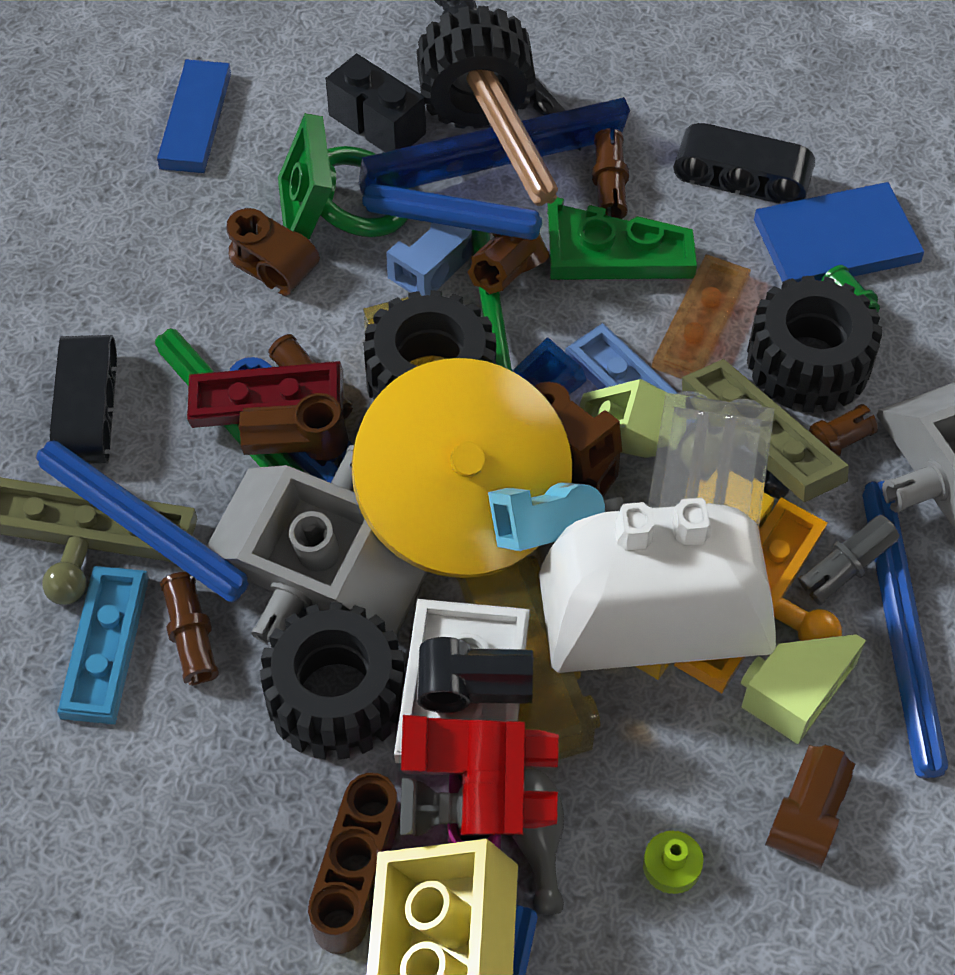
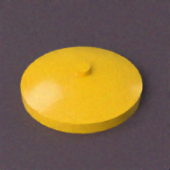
[352,358,572,578]

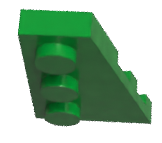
[547,197,697,280]

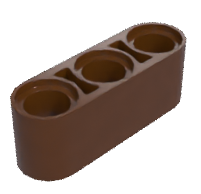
[308,773,400,954]

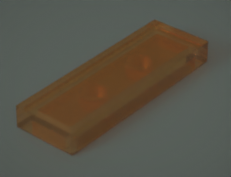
[652,254,751,379]

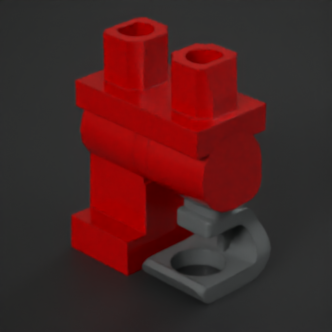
[400,715,559,836]

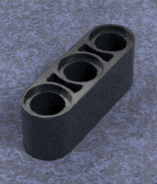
[673,123,815,204]
[50,335,117,464]

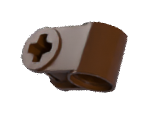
[227,208,320,296]

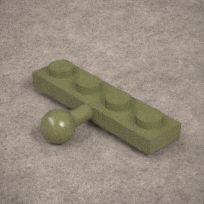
[680,359,849,503]
[0,477,198,605]

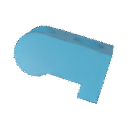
[488,483,605,551]

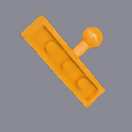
[674,497,842,694]

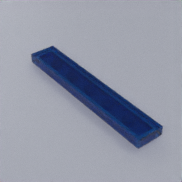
[358,97,630,195]

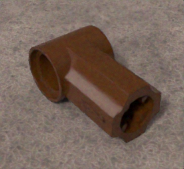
[467,233,550,294]
[239,393,349,461]
[765,744,856,869]

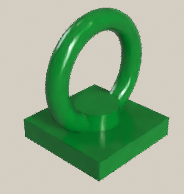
[278,113,409,239]

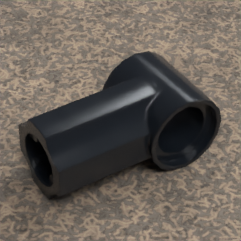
[417,637,533,713]

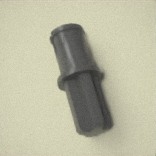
[798,515,900,605]

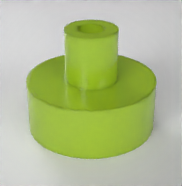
[643,830,704,894]

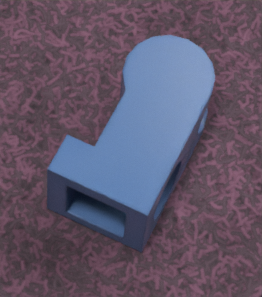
[387,223,472,296]

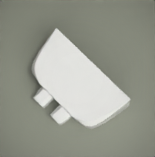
[539,497,776,673]

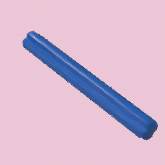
[36,441,249,602]

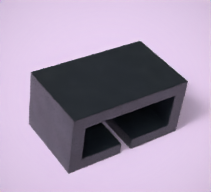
[325,53,426,159]

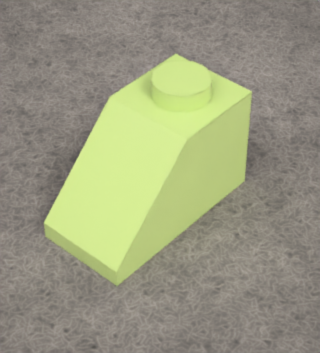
[580,379,690,458]
[741,634,866,744]

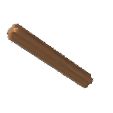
[466,70,558,206]

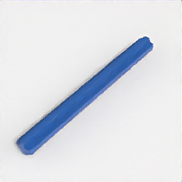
[862,481,948,778]

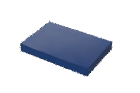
[754,182,924,282]

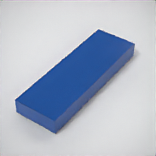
[157,59,231,174]

